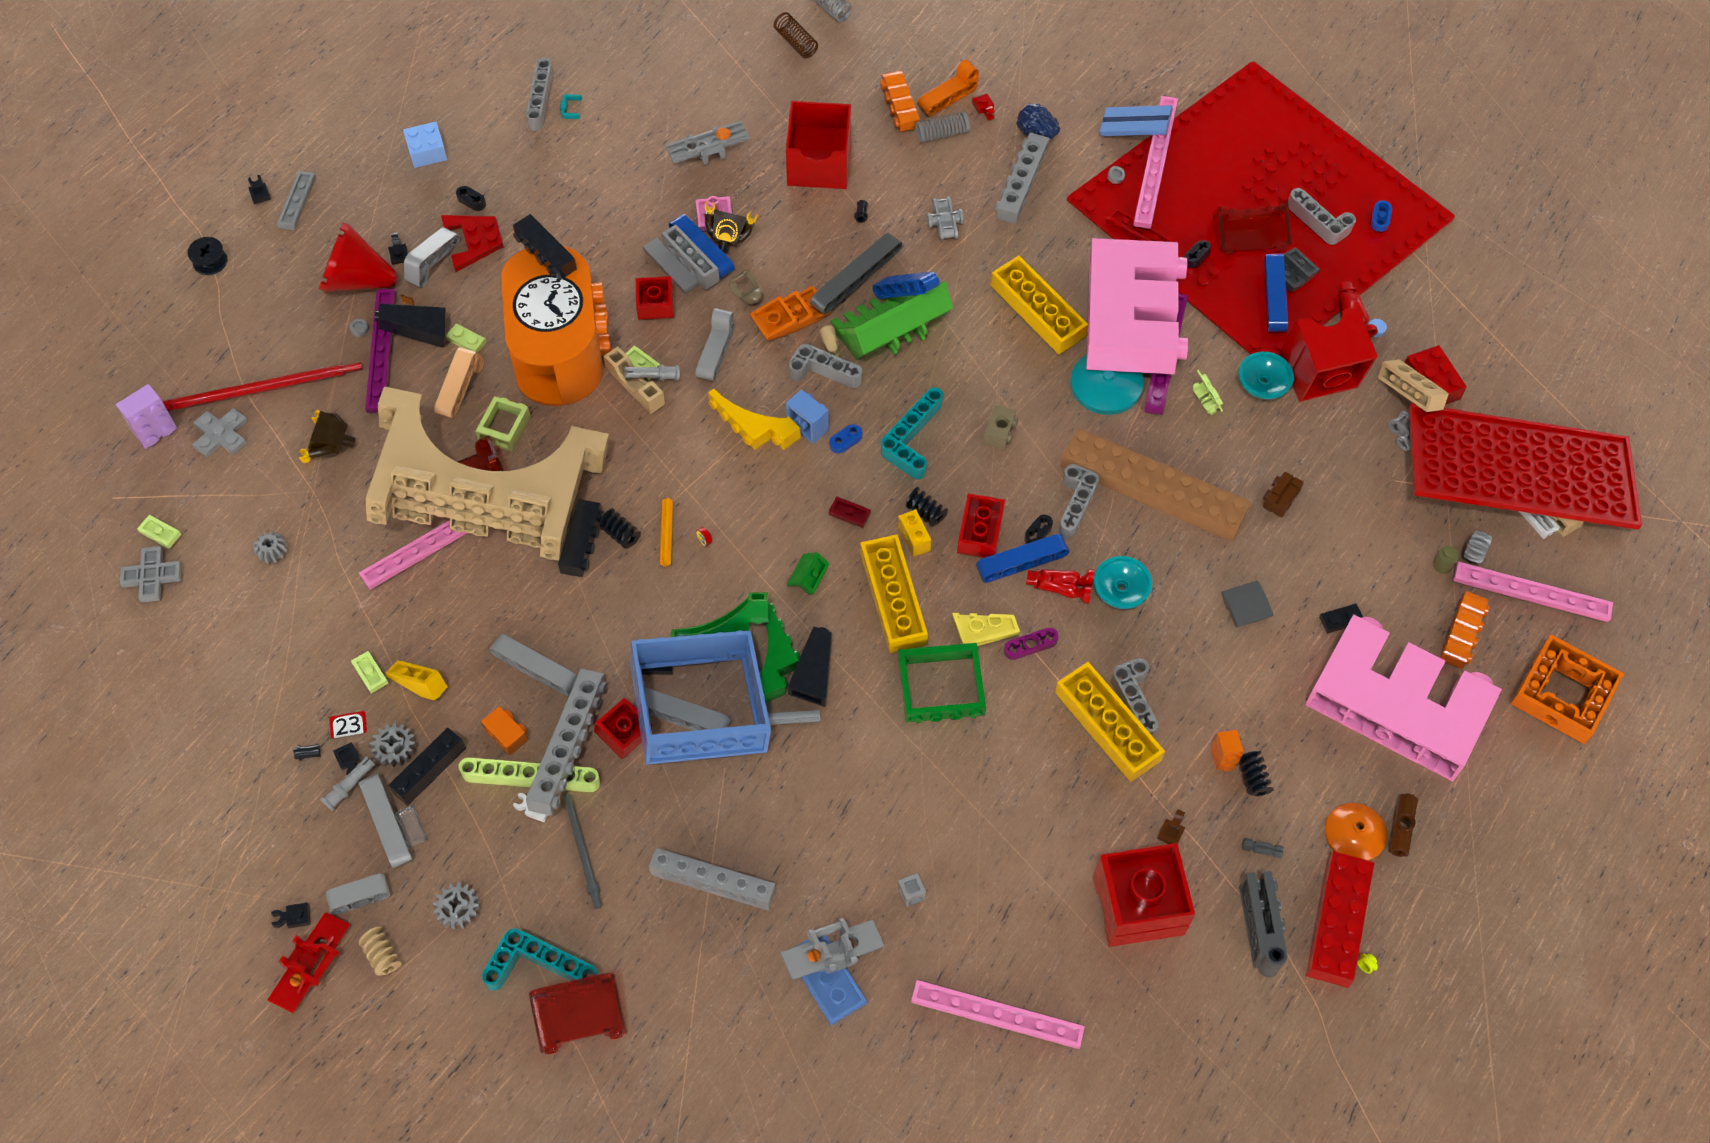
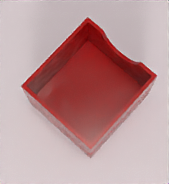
[786,101,851,189]
[1279,306,1378,402]
[1093,843,1195,947]

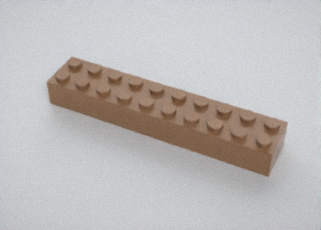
[1060,428,1251,542]

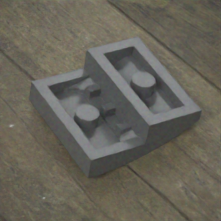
[1284,247,1320,293]
[1221,580,1274,627]

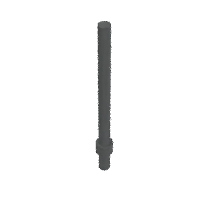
[563,794,602,909]

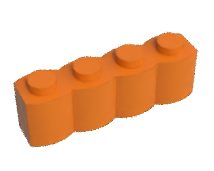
[880,71,920,132]
[1440,591,1490,669]

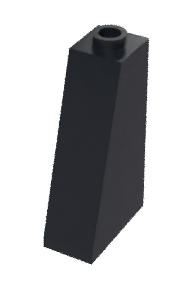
[375,303,446,347]
[788,626,832,707]

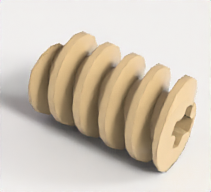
[359,927,402,976]

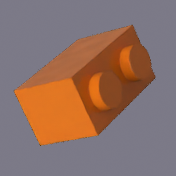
[481,706,528,756]
[1211,730,1244,772]

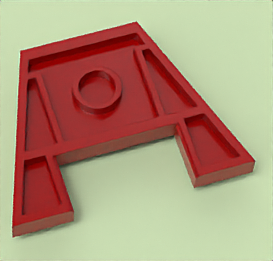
[441,215,503,273]

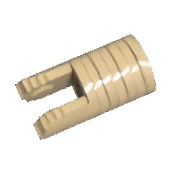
[819,325,840,357]

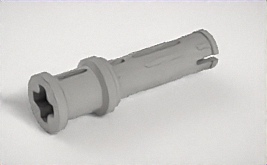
[623,365,680,381]
[320,756,375,812]

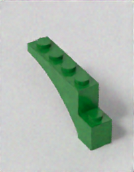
[671,592,769,637]
[760,602,800,703]

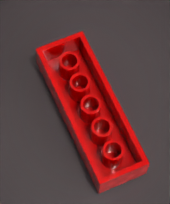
[1306,851,1375,988]

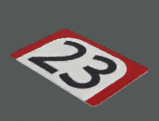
[329,711,367,739]

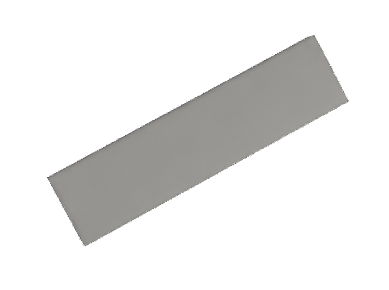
[277,171,316,231]
[643,238,699,294]

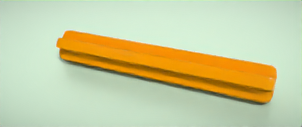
[660,498,673,567]

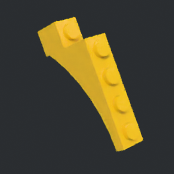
[708,389,801,450]

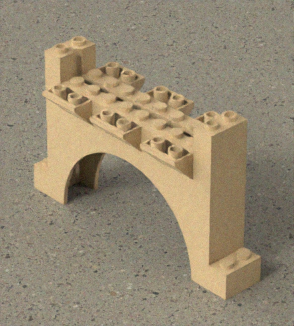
[365,387,609,560]

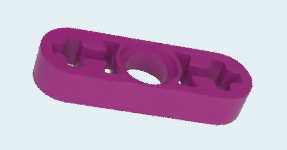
[1004,628,1058,660]

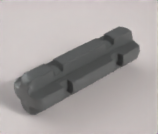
[1242,838,1284,858]

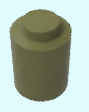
[1433,546,1459,574]

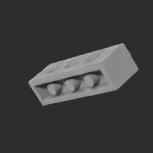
[662,225,719,290]

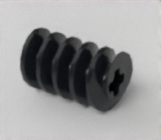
[906,487,948,527]
[599,508,641,549]
[1239,751,1274,797]

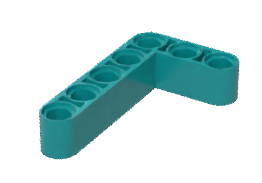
[881,387,943,480]
[482,928,600,991]

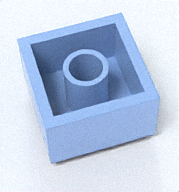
[403,122,447,168]

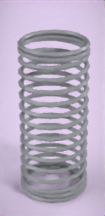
[813,0,852,22]
[915,111,970,143]

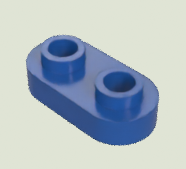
[1371,200,1392,232]
[829,424,862,454]

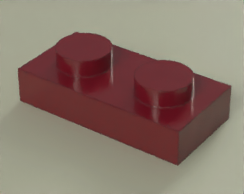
[829,496,871,528]

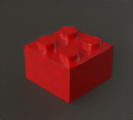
[635,276,674,320]
[594,698,653,759]

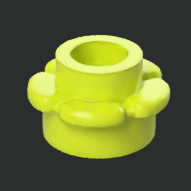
[1357,954,1378,974]

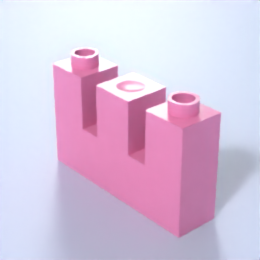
[1086,238,1188,374]
[1305,614,1502,782]

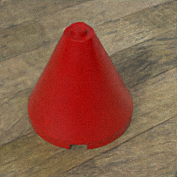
[318,222,398,292]

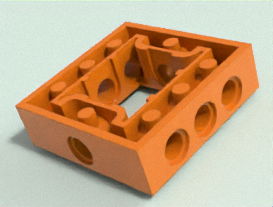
[1511,634,1625,745]

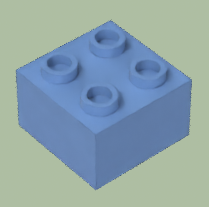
[786,389,829,444]

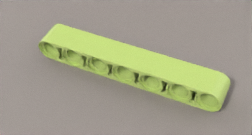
[459,758,601,792]

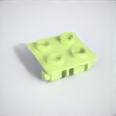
[1193,370,1223,415]

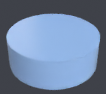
[1369,319,1387,337]

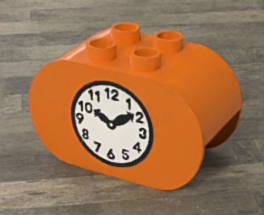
[501,245,611,406]

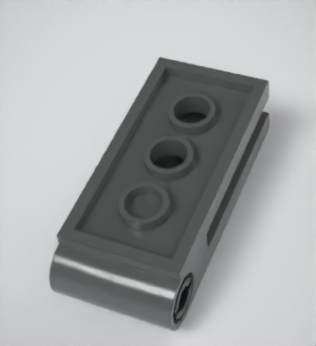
[1239,871,1288,978]

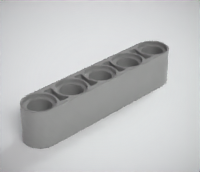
[526,57,553,131]
[489,633,577,696]
[633,687,731,731]
[359,773,413,869]

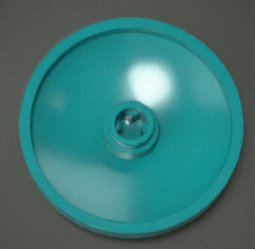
[1070,355,1144,415]

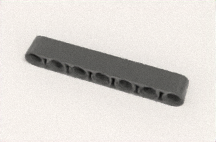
[810,233,902,314]

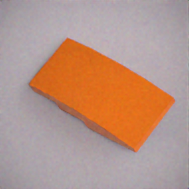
[750,285,832,341]

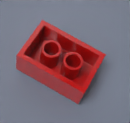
[1404,345,1467,405]
[957,493,1005,558]

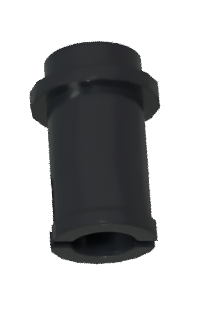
[854,200,868,223]
[293,744,320,761]

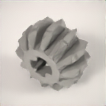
[1464,530,1492,564]
[253,531,287,564]

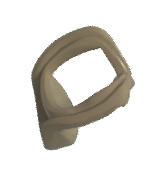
[729,270,764,305]

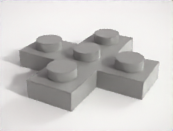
[192,408,248,458]
[120,546,182,603]

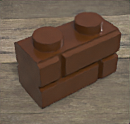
[1263,472,1304,517]

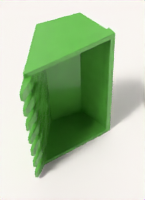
[830,281,953,360]

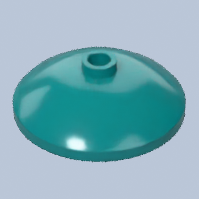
[1238,352,1294,399]
[1094,556,1152,609]

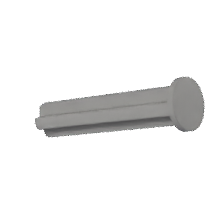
[768,710,821,725]

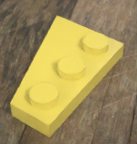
[952,613,1020,646]

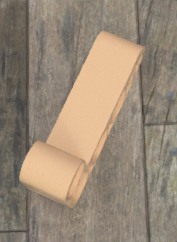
[434,347,484,418]

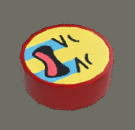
[696,527,712,547]

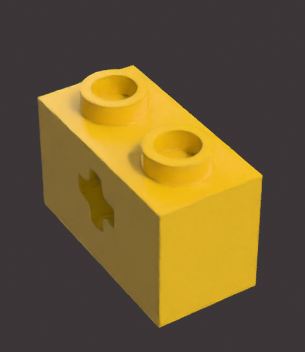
[898,509,931,557]

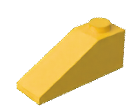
[385,660,448,701]

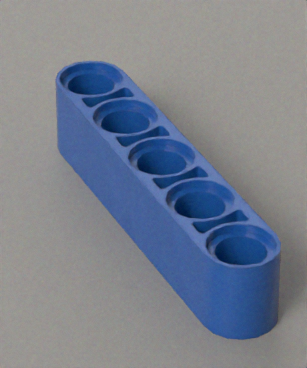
[668,214,735,279]
[1265,254,1288,332]
[873,271,940,299]
[976,534,1070,583]

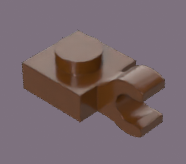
[1157,809,1185,844]

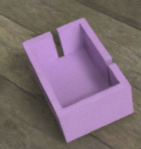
[115,384,177,449]

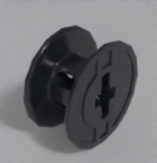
[187,236,228,276]

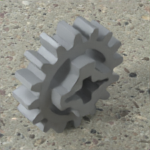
[370,723,416,767]
[433,883,480,930]

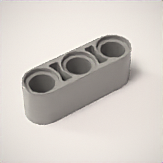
[326,874,390,915]

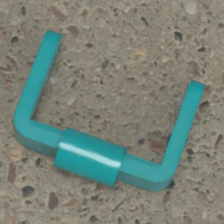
[560,94,582,119]

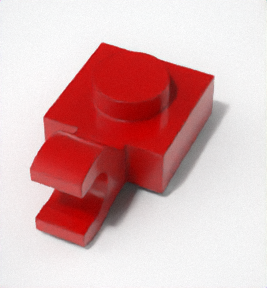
[972,94,995,121]

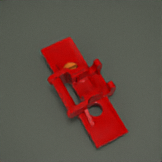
[267,912,351,1014]

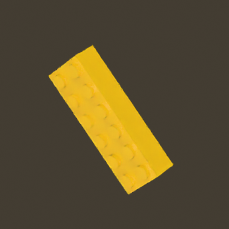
[990,256,1089,355]
[860,534,928,654]
[1055,662,1165,783]

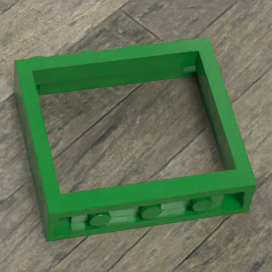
[898,643,986,724]

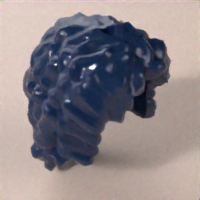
[1016,103,1060,139]

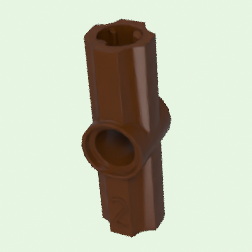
[1389,793,1418,857]

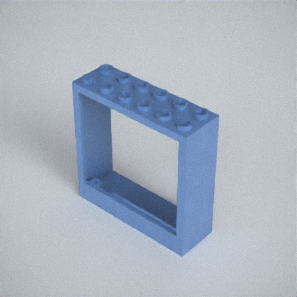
[630,630,771,765]

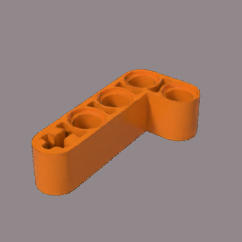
[917,59,979,116]

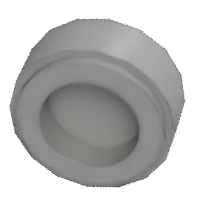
[1107,166,1125,184]
[350,319,369,337]

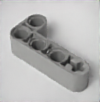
[1287,188,1356,245]
[404,227,460,288]
[696,308,735,381]
[789,344,862,388]
[1059,464,1099,539]
[1111,658,1158,737]

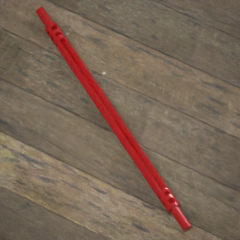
[162,362,362,411]

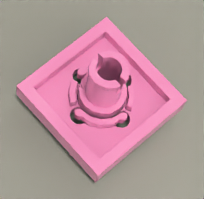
[695,196,732,231]

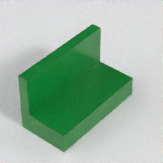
[787,552,830,595]

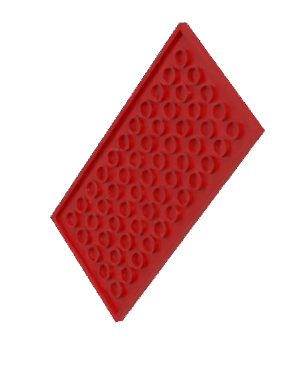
[1408,403,1642,530]

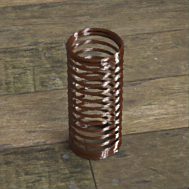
[774,12,818,58]

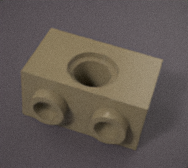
[984,405,1018,450]

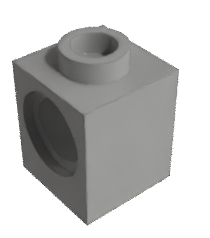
[898,873,926,907]

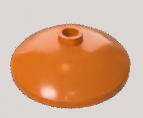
[1324,803,1387,861]

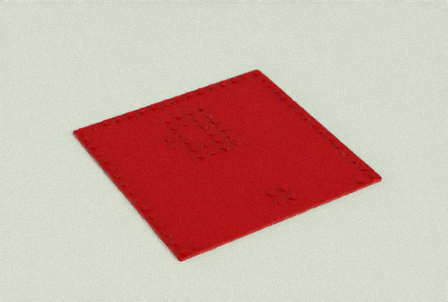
[1067,61,1455,356]

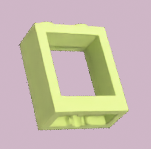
[475,396,531,452]

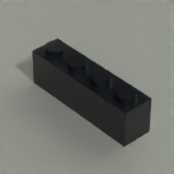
[513,214,577,281]
[558,499,604,577]
[388,727,466,806]

